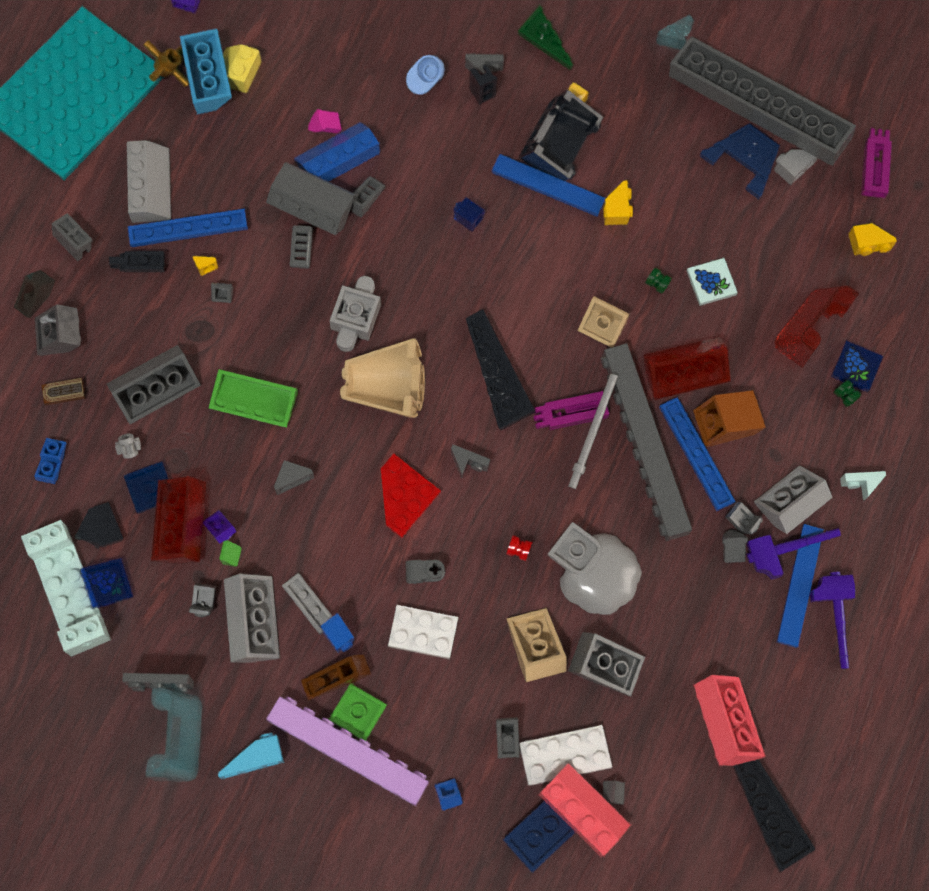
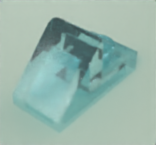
[656,15,694,50]

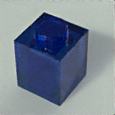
[453,197,485,232]

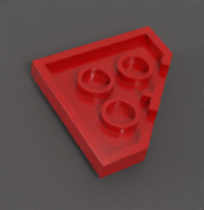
[381,454,441,538]

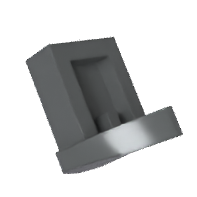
[722,529,748,563]

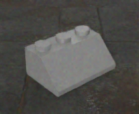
[754,466,833,534]

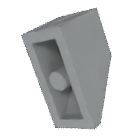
[774,150,818,185]

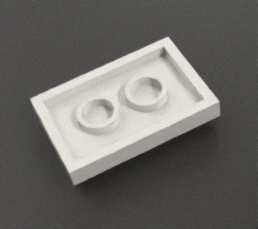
[388,605,458,659]

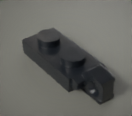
[109,251,165,272]

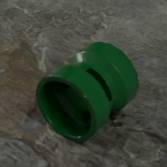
[645,267,672,294]
[833,380,862,408]

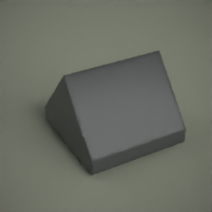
[211,283,234,303]
[602,781,625,805]

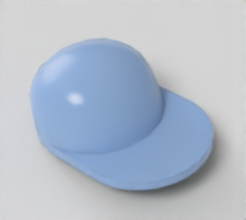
[406,55,445,94]

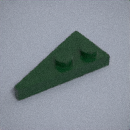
[518,5,573,70]

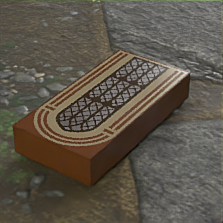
[41,378,86,406]

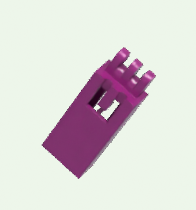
[861,128,892,198]
[533,391,609,430]

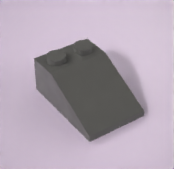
[568,632,645,696]

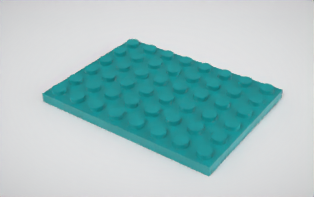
[0,7,164,180]

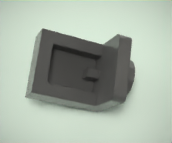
[726,502,763,534]
[189,583,216,617]

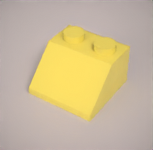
[223,44,261,94]

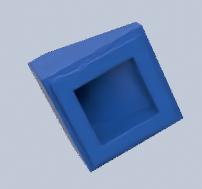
[435,779,462,810]

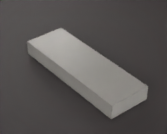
[282,573,333,635]

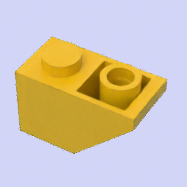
[603,181,633,225]
[848,223,897,256]

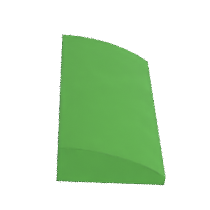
[209,369,298,428]

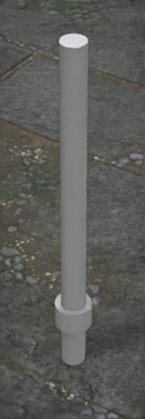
[568,374,618,489]

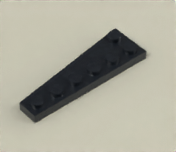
[465,309,536,431]
[733,759,816,873]

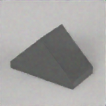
[274,460,314,495]

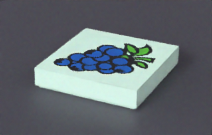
[687,258,737,306]

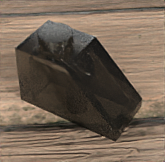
[14,270,55,318]

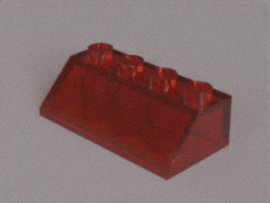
[643,337,731,400]
[151,476,206,564]

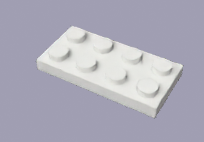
[519,725,612,786]

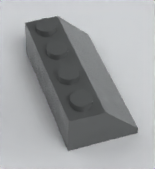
[266,162,355,235]
[107,345,201,424]

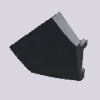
[74,502,123,549]

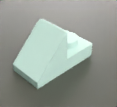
[840,471,886,500]

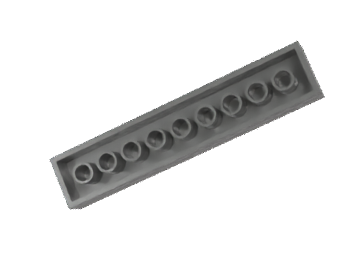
[669,36,856,166]

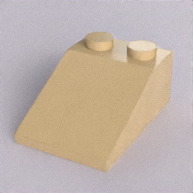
[507,608,566,682]

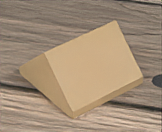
[578,296,629,348]

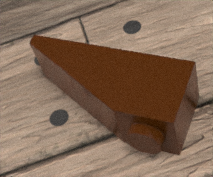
[301,654,371,700]

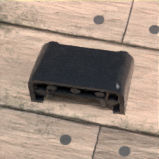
[519,90,603,181]

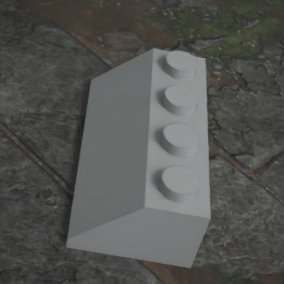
[127,141,171,223]
[224,574,280,663]

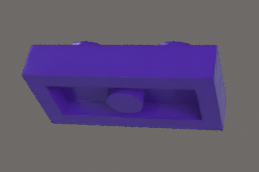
[202,510,237,544]

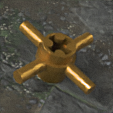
[143,40,189,87]

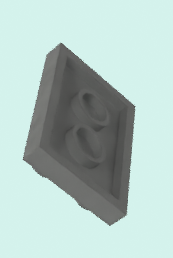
[122,673,194,693]

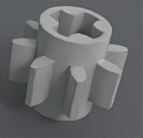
[115,433,141,458]

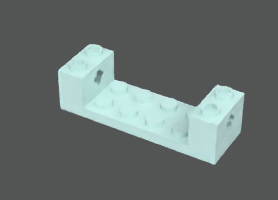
[21,520,111,657]

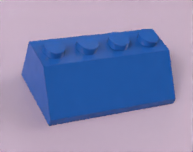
[294,123,380,182]

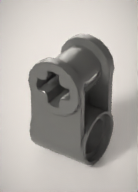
[405,560,445,584]

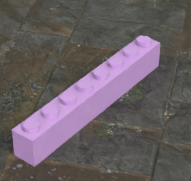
[267,696,428,806]

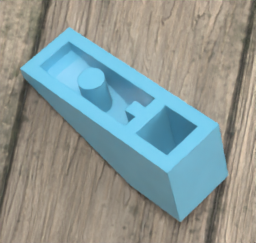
[218,733,284,779]

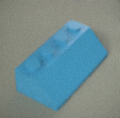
[180,29,232,114]

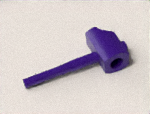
[746,528,841,580]
[809,572,855,669]

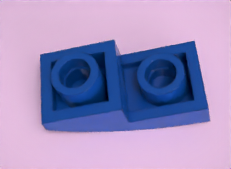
[34,438,66,484]

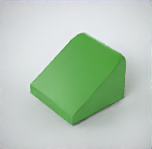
[219,540,241,567]

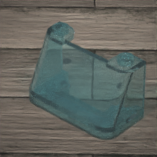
[146,688,202,782]

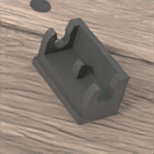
[51,213,93,261]

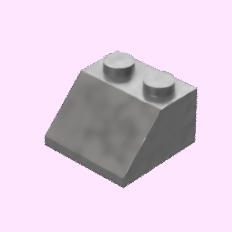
[35,304,81,356]

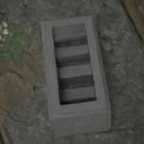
[350,176,385,217]
[290,225,313,269]

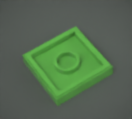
[329,683,387,741]

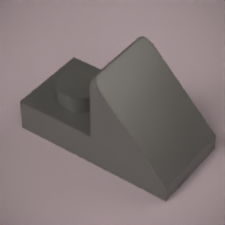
[465,54,503,75]
[451,444,490,478]
[495,717,519,758]

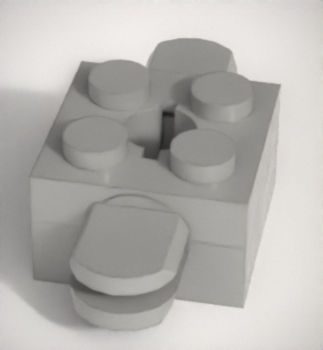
[330,276,381,352]

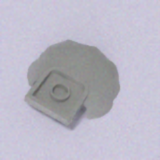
[547,522,642,615]

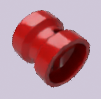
[506,535,532,561]

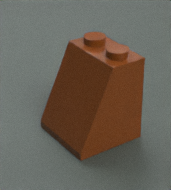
[693,391,766,447]

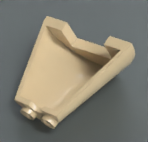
[340,339,425,418]

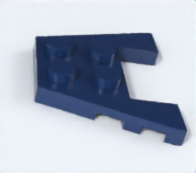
[699,124,780,200]

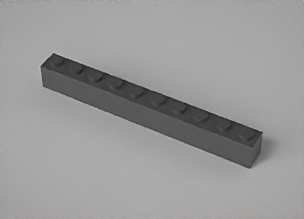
[601,344,692,541]

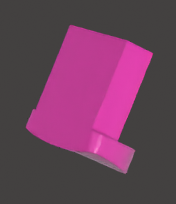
[308,109,342,133]

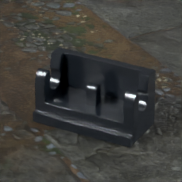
[469,65,497,105]

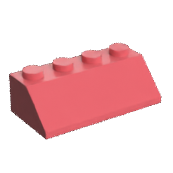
[694,675,765,766]
[538,763,631,857]

